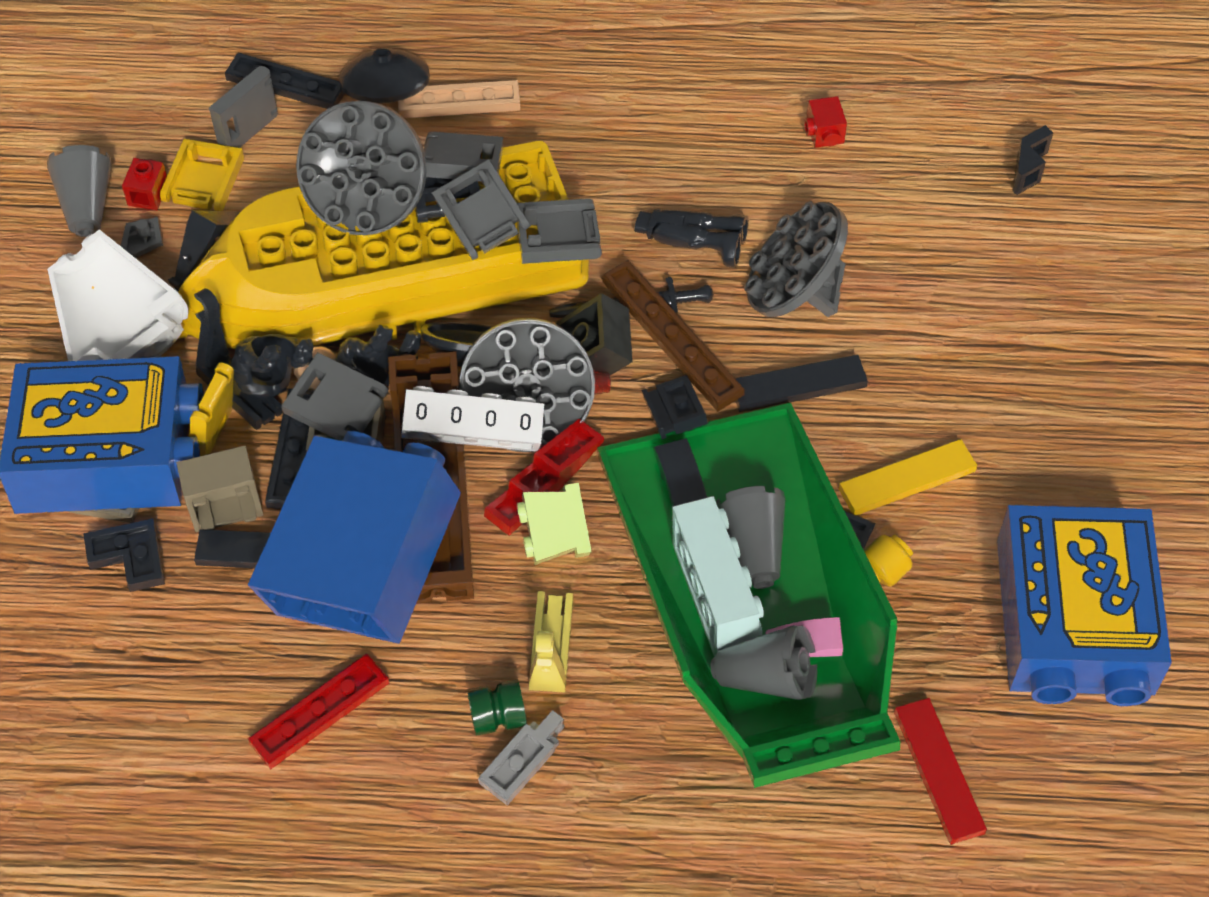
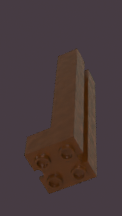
[388,351,474,604]

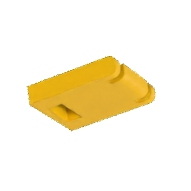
[160,139,244,211]
[188,363,234,456]

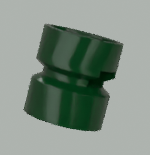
[467,679,527,736]

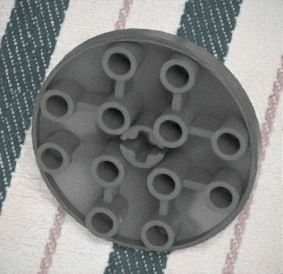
[296,101,427,235]
[744,201,848,317]
[459,318,595,452]

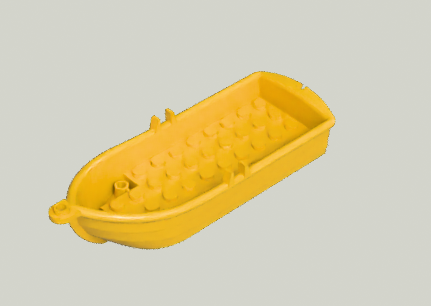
[178,141,589,349]

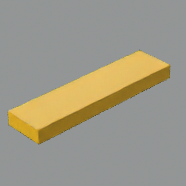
[839,439,977,515]

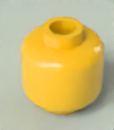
[864,534,913,587]

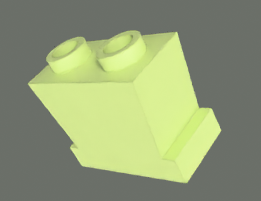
[517,483,591,565]

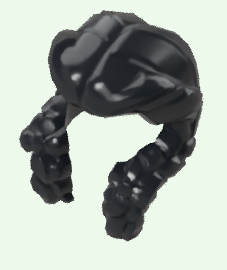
[335,325,421,398]
[231,334,314,398]

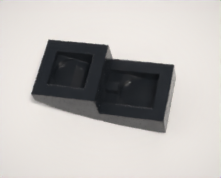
[654,438,707,509]

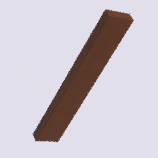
[602,260,744,412]

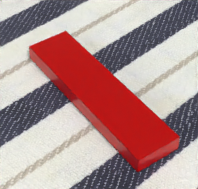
[247,653,389,770]
[894,698,987,845]

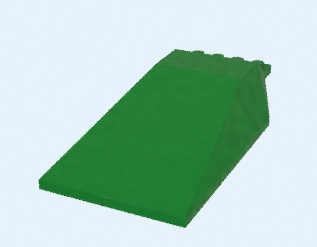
[597,403,901,788]

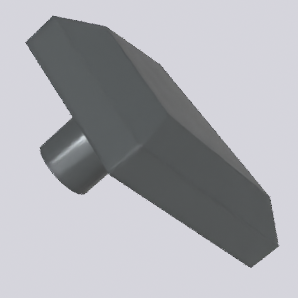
[121,217,163,258]

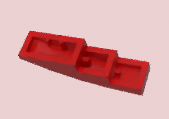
[484,419,604,536]

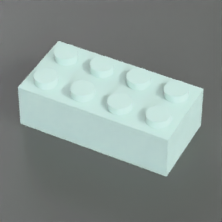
[673,496,764,658]

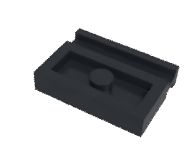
[642,375,708,439]

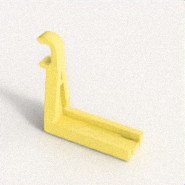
[529,591,573,692]

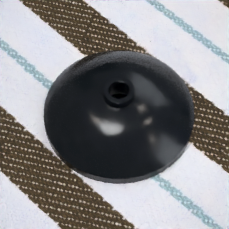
[339,48,430,103]
[420,322,492,367]

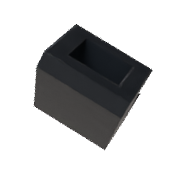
[1013,125,1053,195]

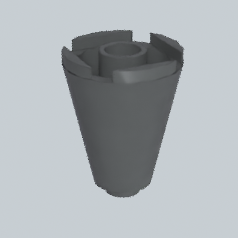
[47,145,111,237]
[716,486,786,589]
[711,625,817,700]

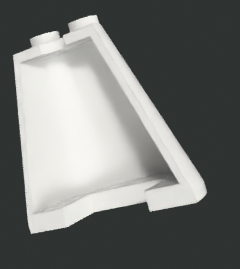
[47,229,188,361]

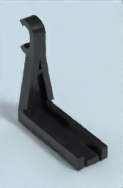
[168,210,241,292]
[194,288,283,430]

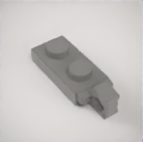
[478,710,565,806]

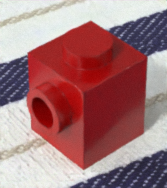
[804,96,847,148]
[122,158,167,211]

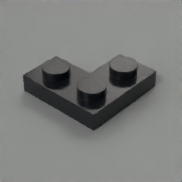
[83,519,165,592]

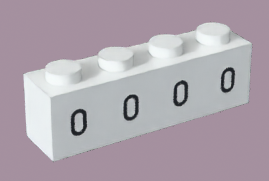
[401,386,544,452]

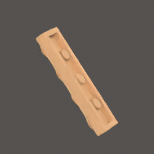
[398,80,520,118]

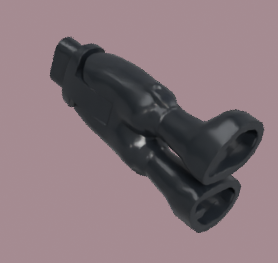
[634,209,749,268]

